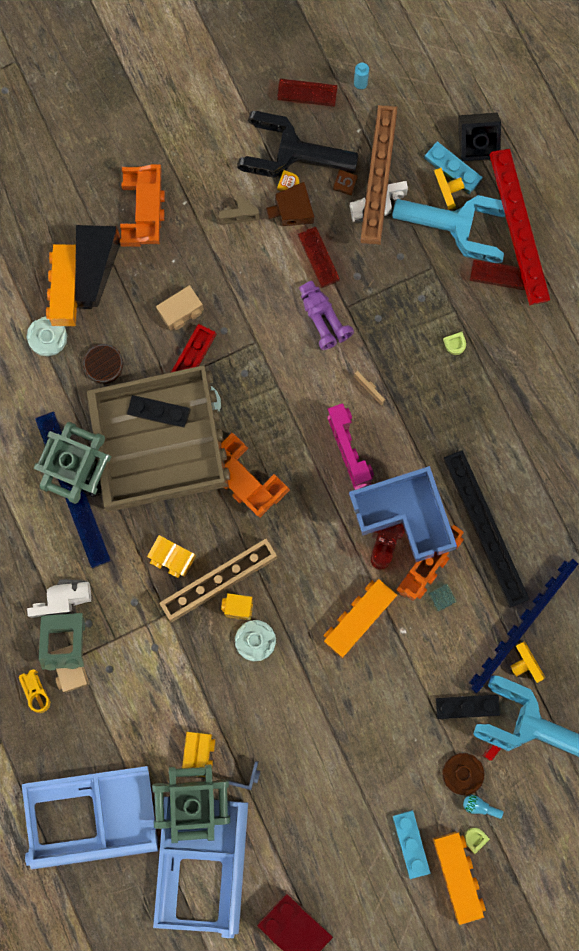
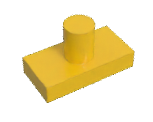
[434,168,465,211]
[510,641,545,683]

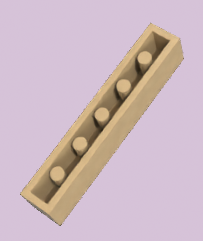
[159,538,277,622]

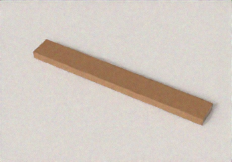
[361,105,398,245]

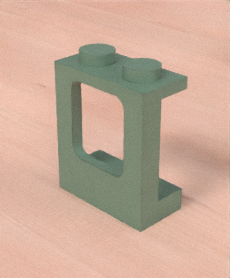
[39,613,85,670]

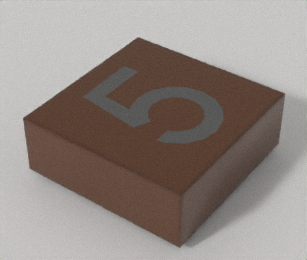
[333,170,358,196]

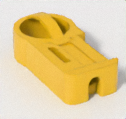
[19,669,51,713]

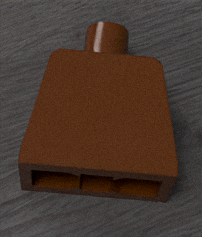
[266,182,314,226]

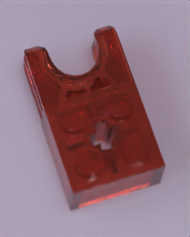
[370,523,405,570]

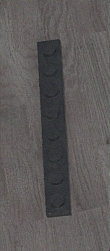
[443,450,530,608]

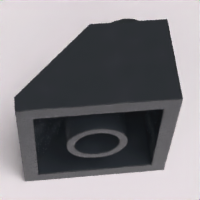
[458,112,501,161]

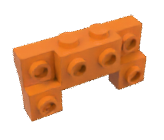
[120,164,165,247]
[221,433,290,518]
[395,525,464,601]

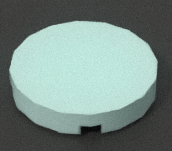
[27,316,67,357]
[235,620,276,661]

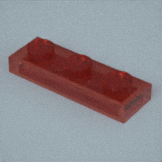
[277,79,338,107]
[298,227,340,289]
[470,260,525,290]

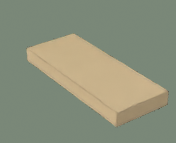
[354,371,385,406]

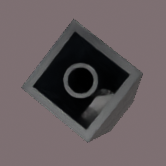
[75,225,121,309]

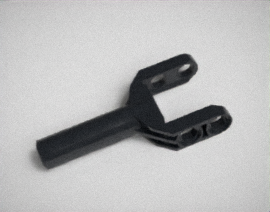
[237,111,359,178]

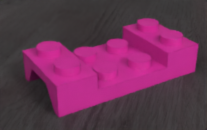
[327,403,374,490]

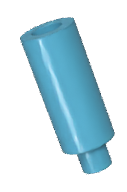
[354,62,369,89]

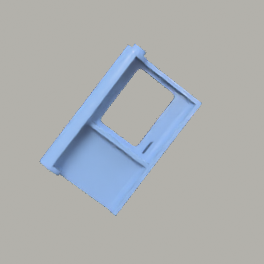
[22,766,158,869]
[153,797,248,938]

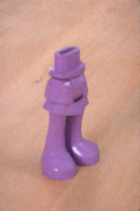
[299,281,354,350]

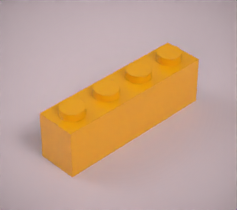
[46,244,77,326]
[323,579,397,658]
[432,831,486,925]

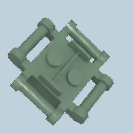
[33,422,112,504]
[152,764,230,843]

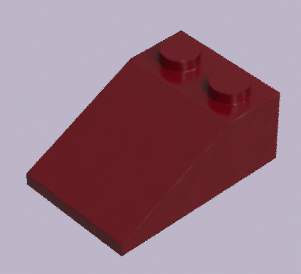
[257,891,333,951]

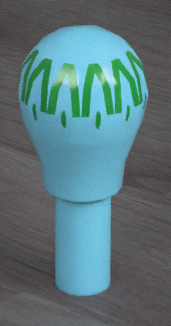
[463,795,504,819]

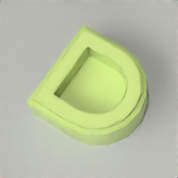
[443,332,466,355]
[464,827,490,854]

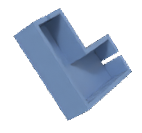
[349,466,457,562]

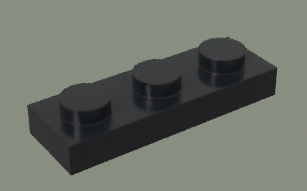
[127,395,191,428]
[435,695,500,719]

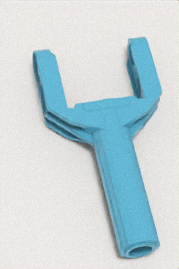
[392,195,505,263]
[473,676,579,757]

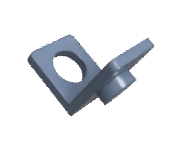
[229,761,260,790]

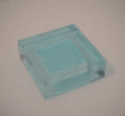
[429,584,457,612]

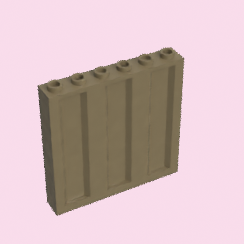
[87,365,230,512]

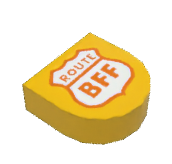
[277,170,299,191]

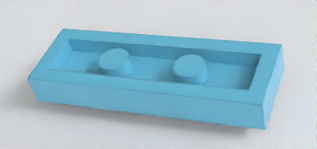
[424,141,483,194]
[393,810,431,879]

